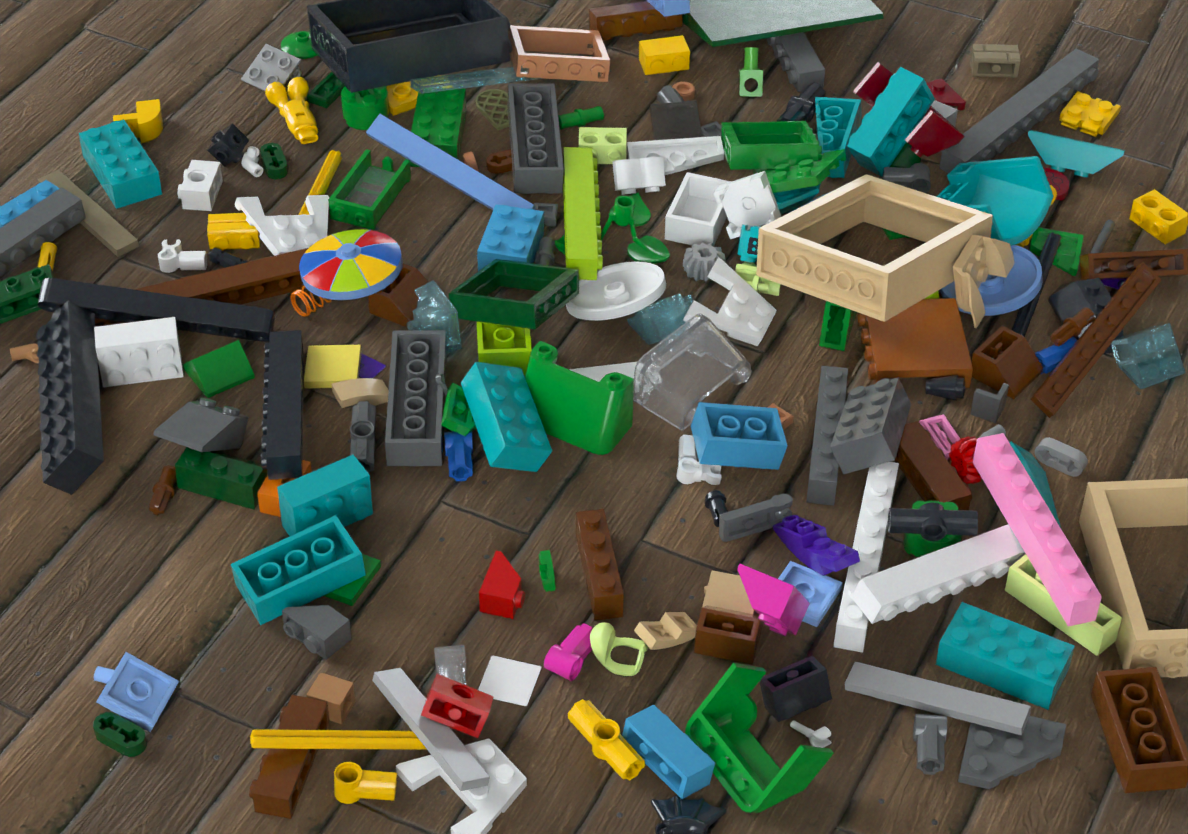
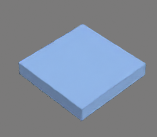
[778,561,843,627]
[96,652,179,732]

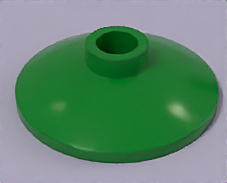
[281,31,317,59]

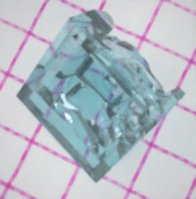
[407,280,462,353]

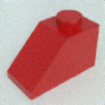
[479,551,525,619]

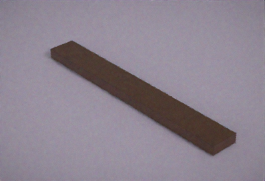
[1030,262,1161,418]

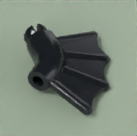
[651,795,727,834]

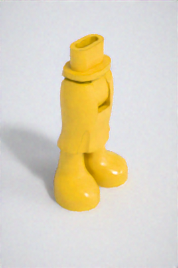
[265,77,318,144]

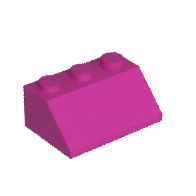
[737,564,810,636]

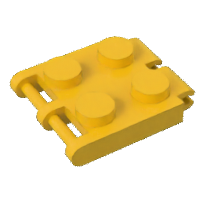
[1059,91,1121,137]

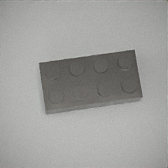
[830,377,911,474]

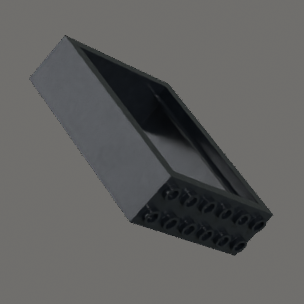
[307,0,512,93]

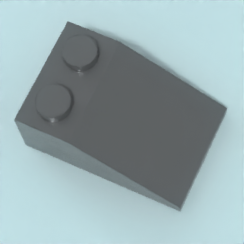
[153,398,249,452]

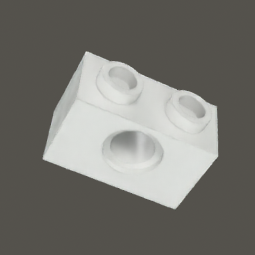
[177,160,223,211]

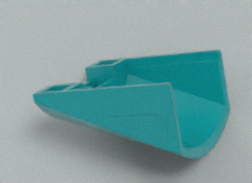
[936,156,1054,246]

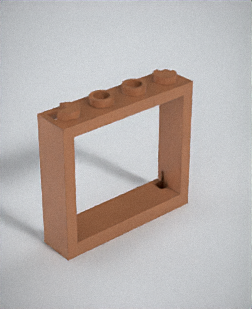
[508,25,610,82]

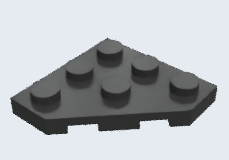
[958,716,1066,789]

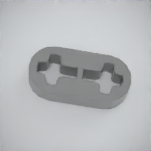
[1035,437,1088,477]

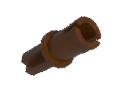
[1050,307,1095,346]
[149,465,177,516]

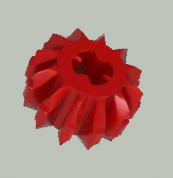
[949,436,983,484]

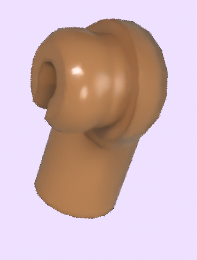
[10,343,39,364]

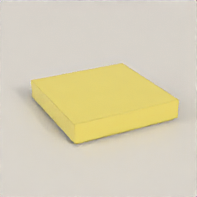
[304,345,361,388]

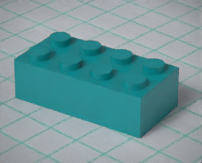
[847,67,935,177]
[79,120,162,209]
[461,362,552,472]
[231,515,366,625]
[935,602,1075,710]

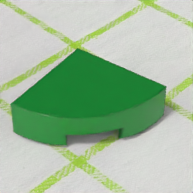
[539,550,555,592]

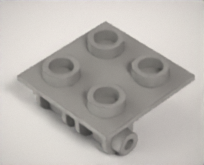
[241,44,301,91]

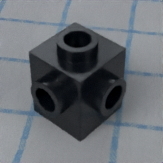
[207,123,249,167]

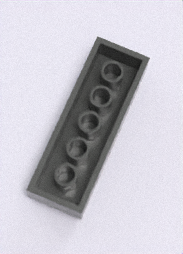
[507,84,564,194]
[385,330,447,466]

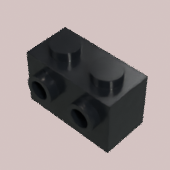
[759,656,832,722]

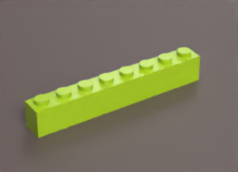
[563,147,603,280]

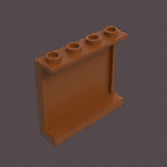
[858,298,973,388]

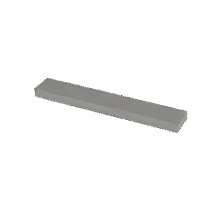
[845,662,1031,735]
[372,668,490,791]

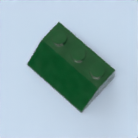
[175,447,268,510]

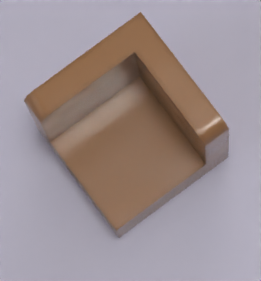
[307,673,355,724]

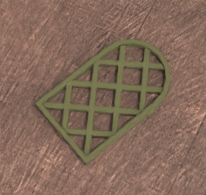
[475,89,509,131]

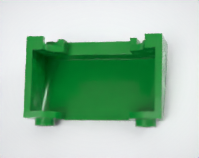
[525,341,634,455]

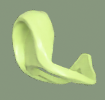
[590,622,648,676]

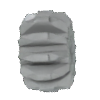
[683,242,726,283]

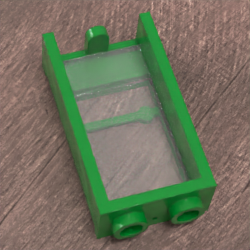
[328,149,411,230]

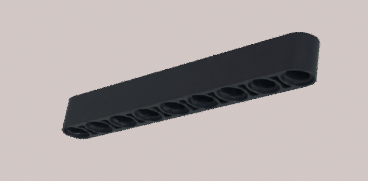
[37,278,276,342]

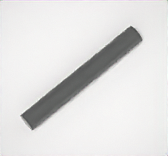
[1089,220,1115,254]

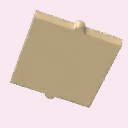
[702,571,754,614]

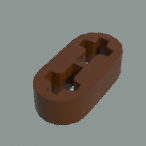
[486,149,512,174]

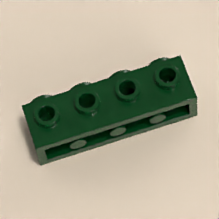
[0,264,56,324]

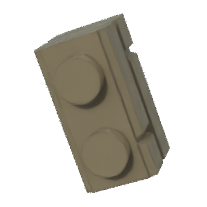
[970,44,1020,78]

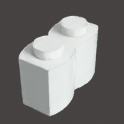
[613,156,666,195]

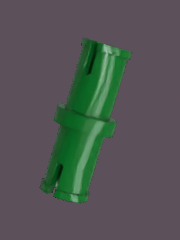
[558,106,604,130]

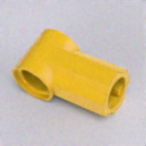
[334,762,397,804]

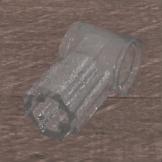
[434,645,467,685]

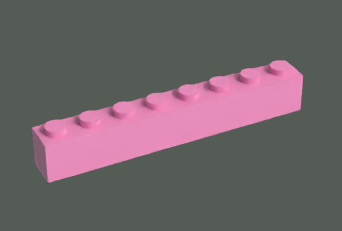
[973,433,1102,626]

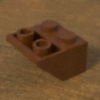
[368,263,440,330]
[971,326,1043,399]
[694,605,764,665]

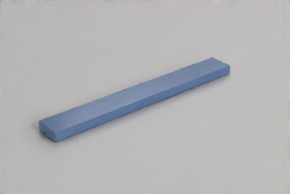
[366,114,535,210]

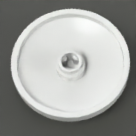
[566,262,666,321]

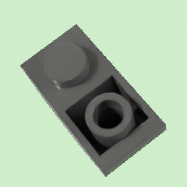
[282,605,351,660]

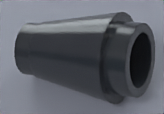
[925,374,965,401]

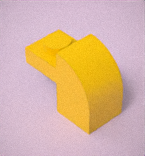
[113,99,163,143]

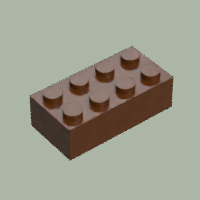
[1091,667,1188,793]

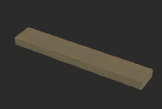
[37,170,139,257]

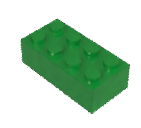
[410,86,467,167]

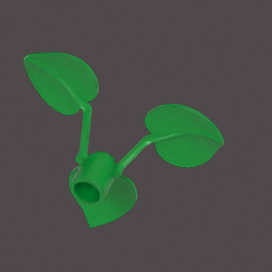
[555,193,670,264]

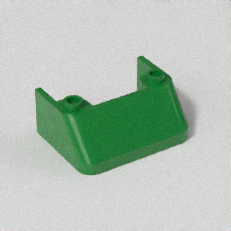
[685,663,834,813]

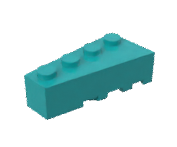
[815,97,862,178]

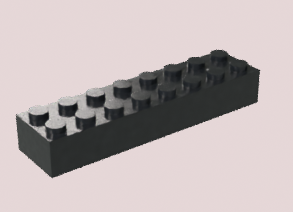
[36,301,104,495]

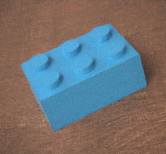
[477,204,544,271]
[691,402,788,470]

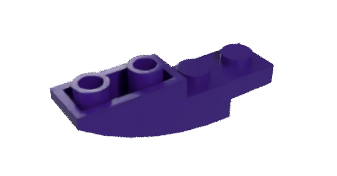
[773,515,860,576]

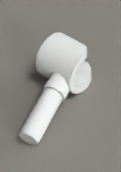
[790,720,831,748]

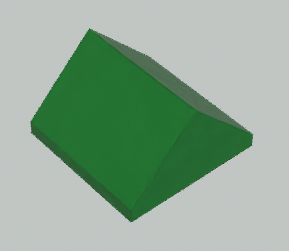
[182,340,255,398]

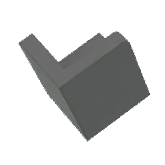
[971,383,1009,423]

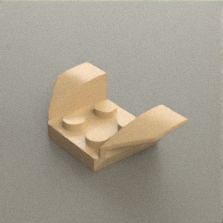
[953,234,1015,328]

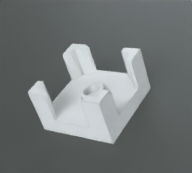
[713,171,781,239]

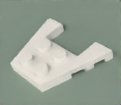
[235,195,329,256]
[683,257,777,346]
[396,738,527,834]

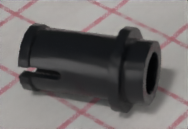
[704,490,728,527]

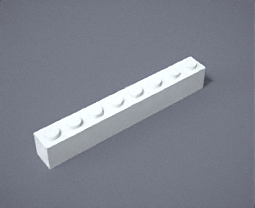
[834,462,899,653]
[852,524,1026,624]

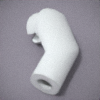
[241,146,263,177]

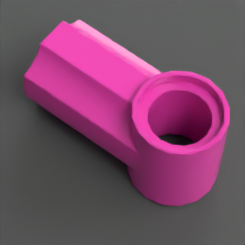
[544,623,593,681]

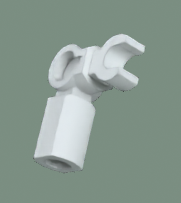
[158,240,208,273]
[676,435,721,485]

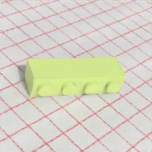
[1005,554,1122,656]

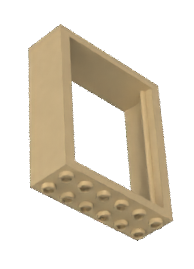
[756,174,993,322]
[1079,478,1188,678]

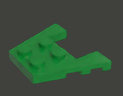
[752,149,847,193]

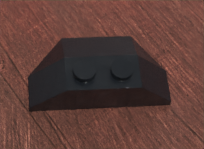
[1048,278,1125,355]

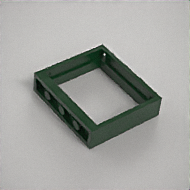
[447,259,579,329]

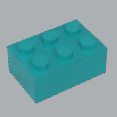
[277,454,373,536]

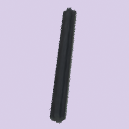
[1012,232,1061,337]

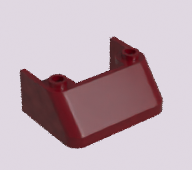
[853,62,965,158]

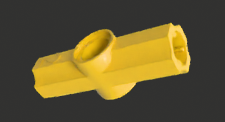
[568,699,645,781]

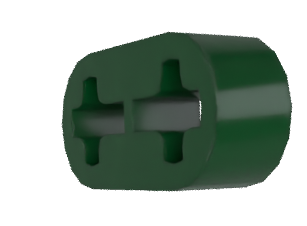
[260,143,288,179]
[93,712,147,757]

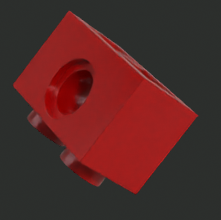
[421,674,494,738]

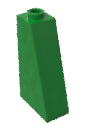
[819,301,857,351]

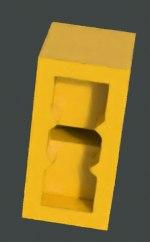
[1129,189,1188,244]

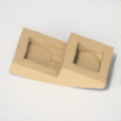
[332,378,389,408]
[634,612,697,650]

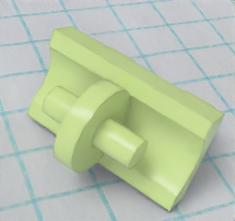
[735,261,781,296]

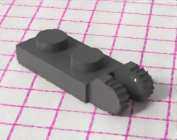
[719,493,793,542]

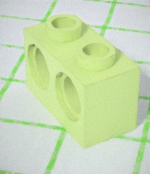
[579,127,627,164]

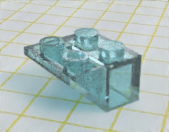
[627,293,702,345]
[1111,323,1186,389]

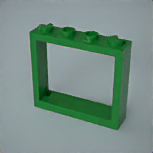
[721,121,823,170]

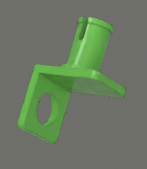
[739,47,763,97]

